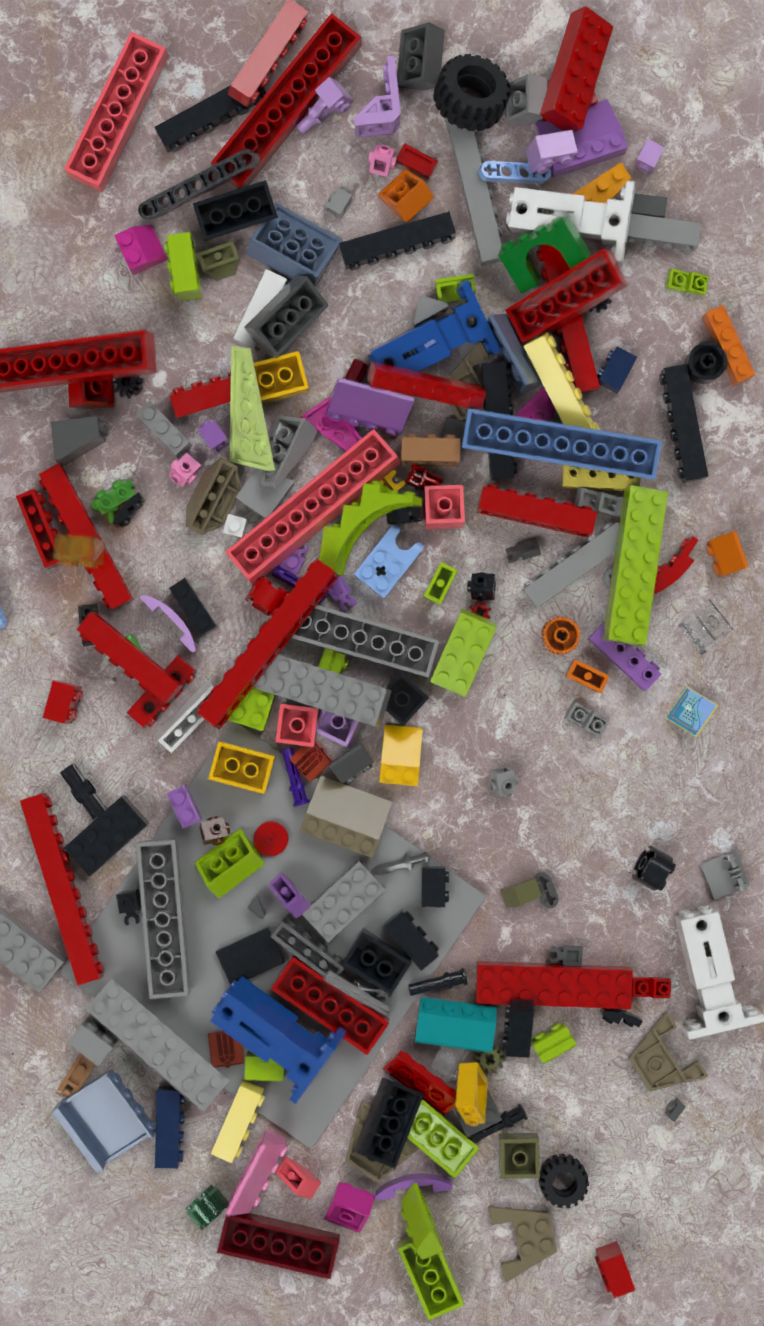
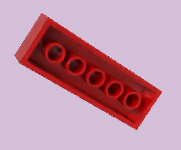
[540,6,614,132]
[505,248,628,344]
[476,484,597,538]
[271,954,389,1055]

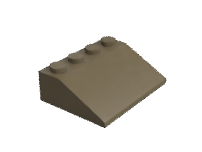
[300,775,392,858]

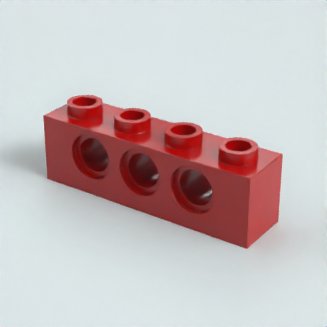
[126,655,197,728]

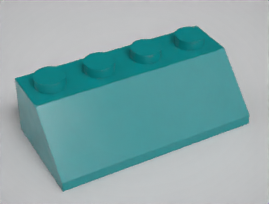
[415,997,497,1053]

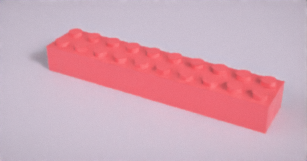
[225,429,401,585]

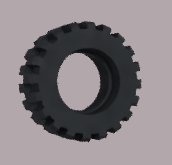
[433,54,511,132]

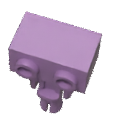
[296,77,354,134]

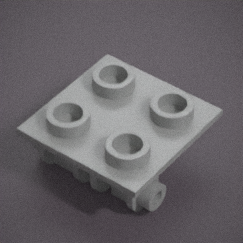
[700,850,750,900]

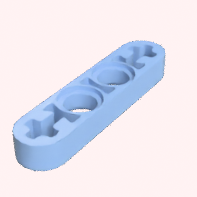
[478,161,551,184]

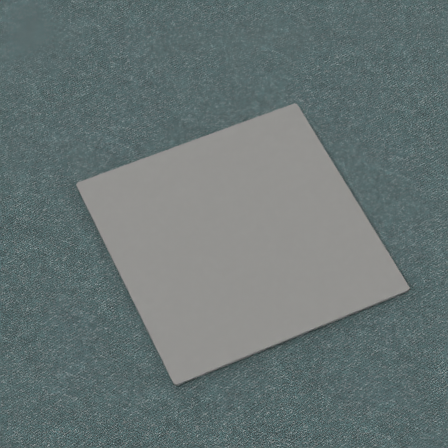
[61,723,485,1148]

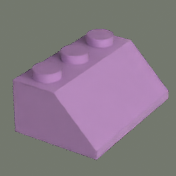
[316,710,364,749]

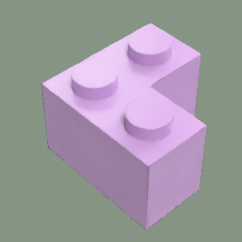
[526,130,578,174]

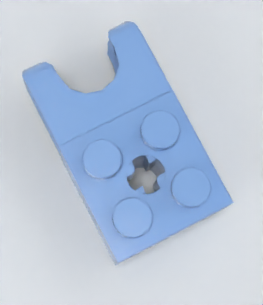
[354,524,424,599]

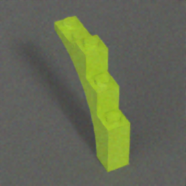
[319,481,422,576]

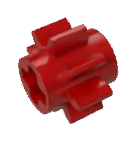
[469,601,492,619]

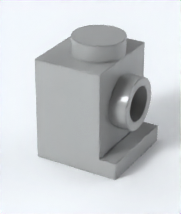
[324,186,352,220]

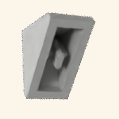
[413,296,449,327]

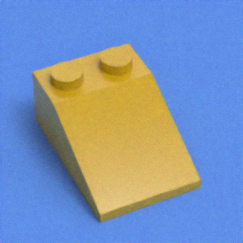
[379,724,423,786]

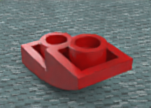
[632,977,671,998]

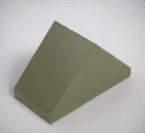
[500,877,543,907]

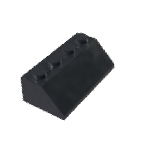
[193,180,278,241]
[354,1077,424,1169]

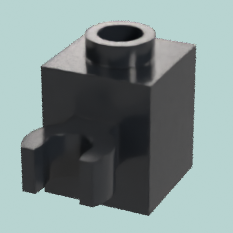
[116,889,142,926]

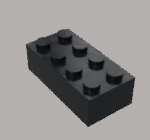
[64,795,150,877]

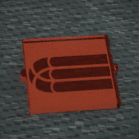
[289,743,332,782]
[208,1030,244,1068]

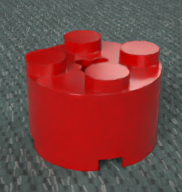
[245,577,288,617]

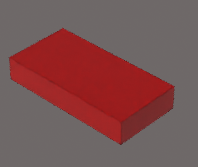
[396,143,438,179]

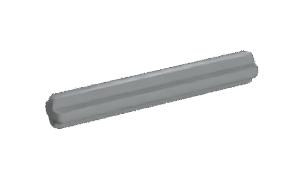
[324,971,390,1017]

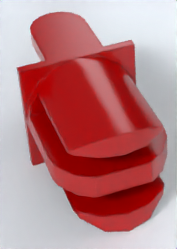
[405,464,444,490]

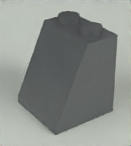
[51,417,108,465]

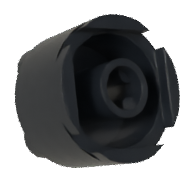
[685,341,727,384]
[386,492,425,525]
[632,846,676,891]

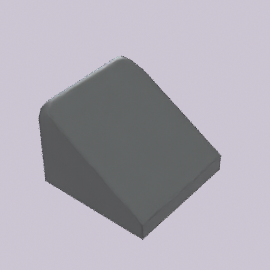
[248,894,266,919]

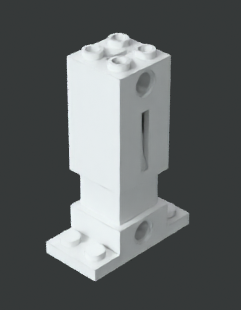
[506,181,635,267]
[674,905,764,1040]

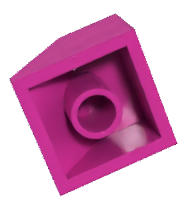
[114,225,168,276]
[324,1182,375,1233]

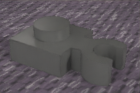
[549,945,583,967]

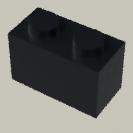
[421,866,449,907]

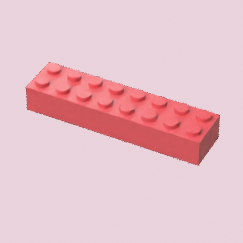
[64,32,169,193]

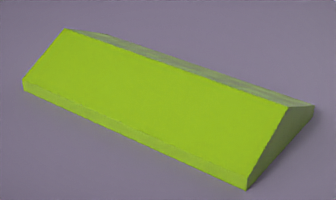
[407,1099,479,1178]

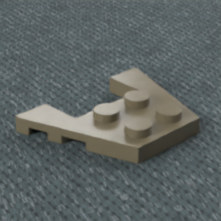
[447,342,517,420]
[628,1011,708,1091]
[345,1100,420,1183]
[488,1206,557,1282]

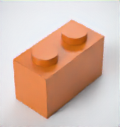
[564,659,610,693]

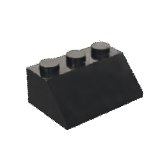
[342,928,412,995]

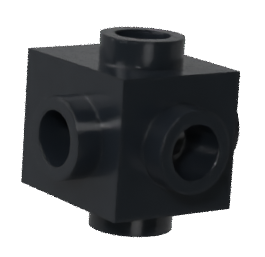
[467,572,496,601]

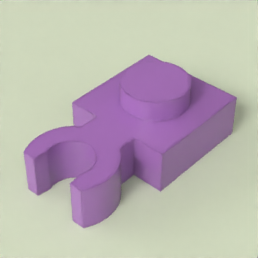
[280,544,309,576]
[328,575,357,611]

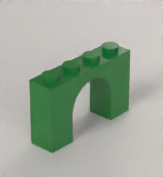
[498,215,591,293]

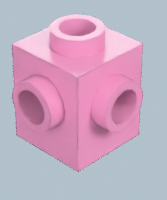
[368,144,397,177]
[169,453,201,488]

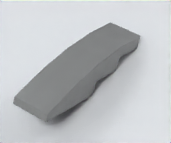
[574,487,623,518]

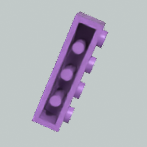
[588,622,661,691]

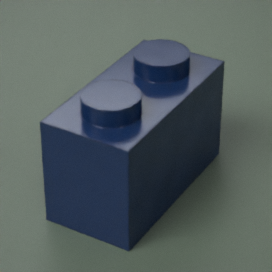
[597,346,637,394]

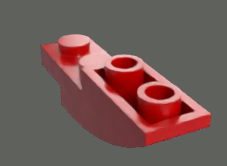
[653,536,699,595]

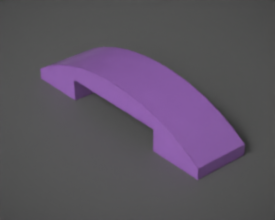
[376,1173,453,1201]

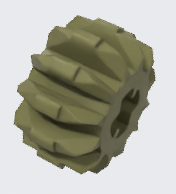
[473,1043,506,1075]

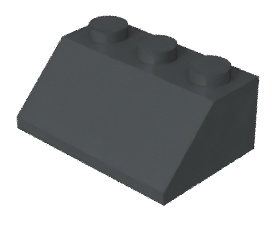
[397,22,445,90]

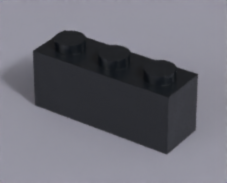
[169,578,218,637]
[384,909,439,971]
[502,999,534,1058]

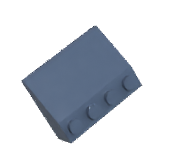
[246,203,343,287]
[487,314,542,395]

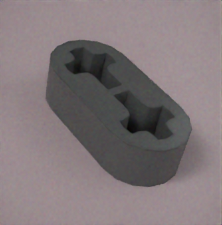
[534,872,559,908]

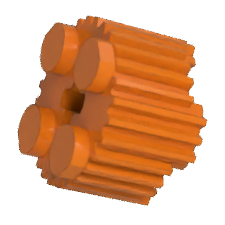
[540,616,581,655]

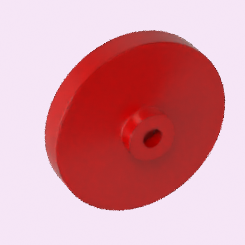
[254,821,289,856]

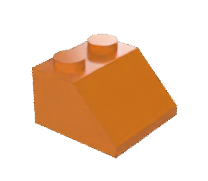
[377,169,434,223]
[706,530,749,577]

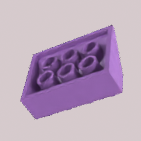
[535,100,628,178]
[325,378,414,436]

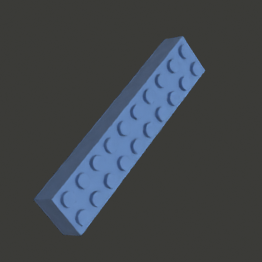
[461,409,662,480]

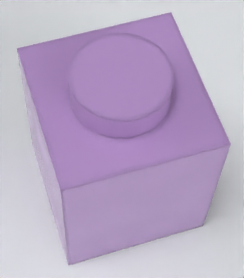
[635,139,665,173]

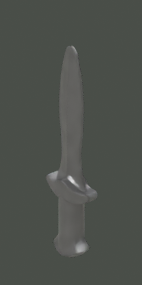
[371,851,430,875]

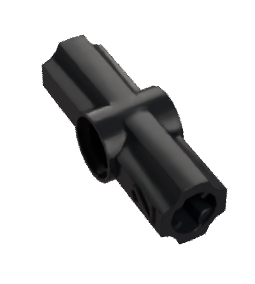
[60,763,107,819]

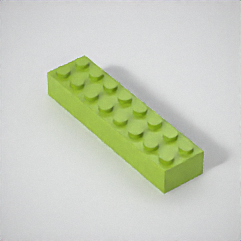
[602,485,668,646]

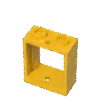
[456,1062,488,1126]

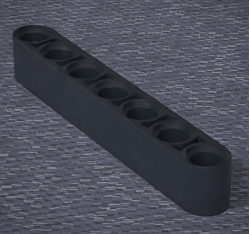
[138,149,260,219]

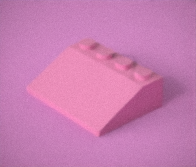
[225,1128,288,1216]

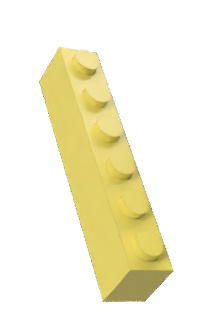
[524,332,600,430]

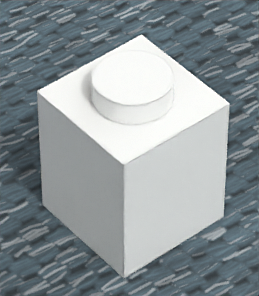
[223,514,248,539]

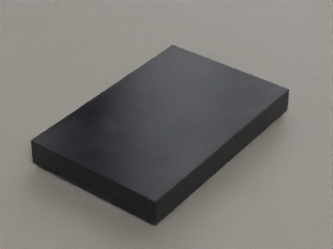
[216,927,284,985]

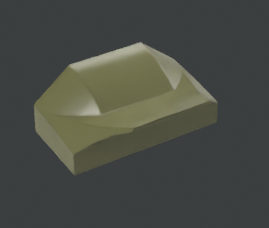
[197,241,240,281]

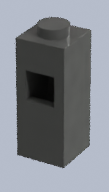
[616,193,667,218]

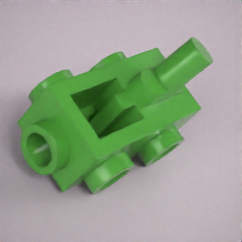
[90,479,135,523]

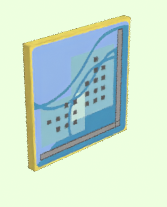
[666,687,718,737]

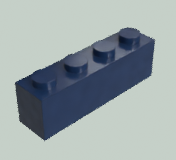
[155,1086,185,1169]

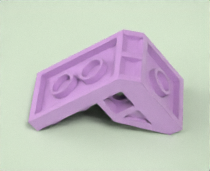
[354,56,401,138]

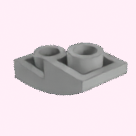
[564,701,609,738]

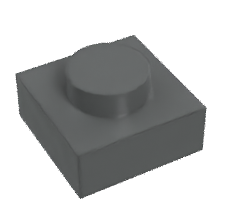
[665,1098,686,1122]

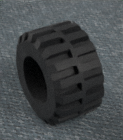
[538,1154,589,1208]

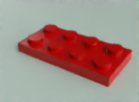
[382,1050,457,1115]

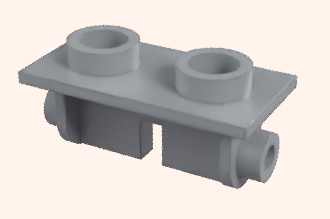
[354,977,392,999]

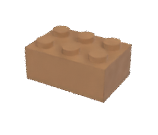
[401,434,460,467]

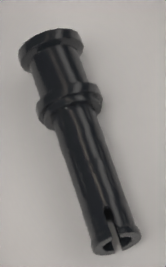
[408,968,468,996]
[471,1103,528,1143]

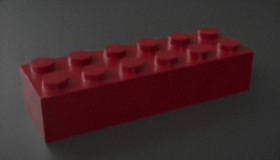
[217,1213,340,1280]

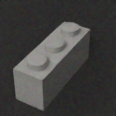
[136,401,192,458]

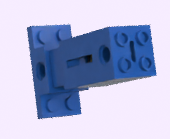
[368,280,501,372]
[210,976,346,1104]

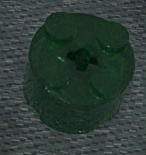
[186,1184,229,1231]

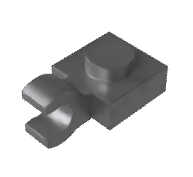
[505,537,541,563]

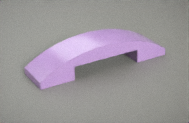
[139,595,198,653]

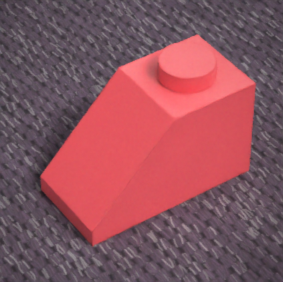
[275,1156,321,1199]

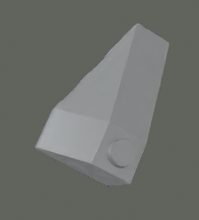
[260,415,318,488]

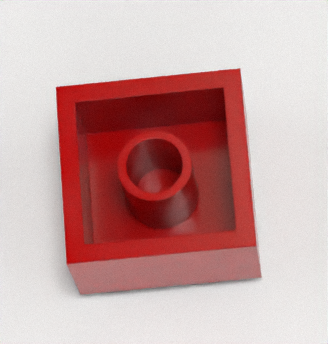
[42,680,83,724]
[594,1241,636,1298]

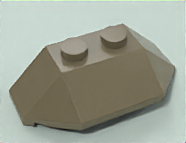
[186,457,241,535]

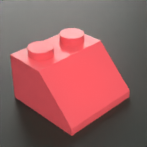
[424,485,465,529]
[276,703,319,747]

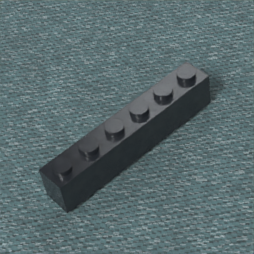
[154,86,266,153]
[339,211,456,271]
[481,361,518,480]
[659,364,709,483]

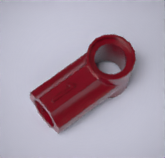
[342,358,369,383]

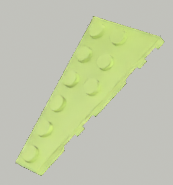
[229,346,275,471]

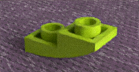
[665,268,709,295]

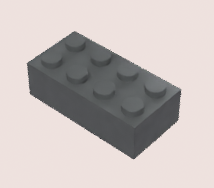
[244,275,329,358]

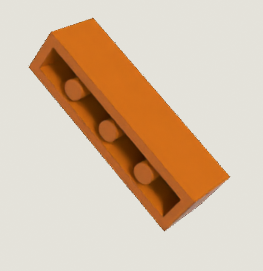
[702,305,756,387]

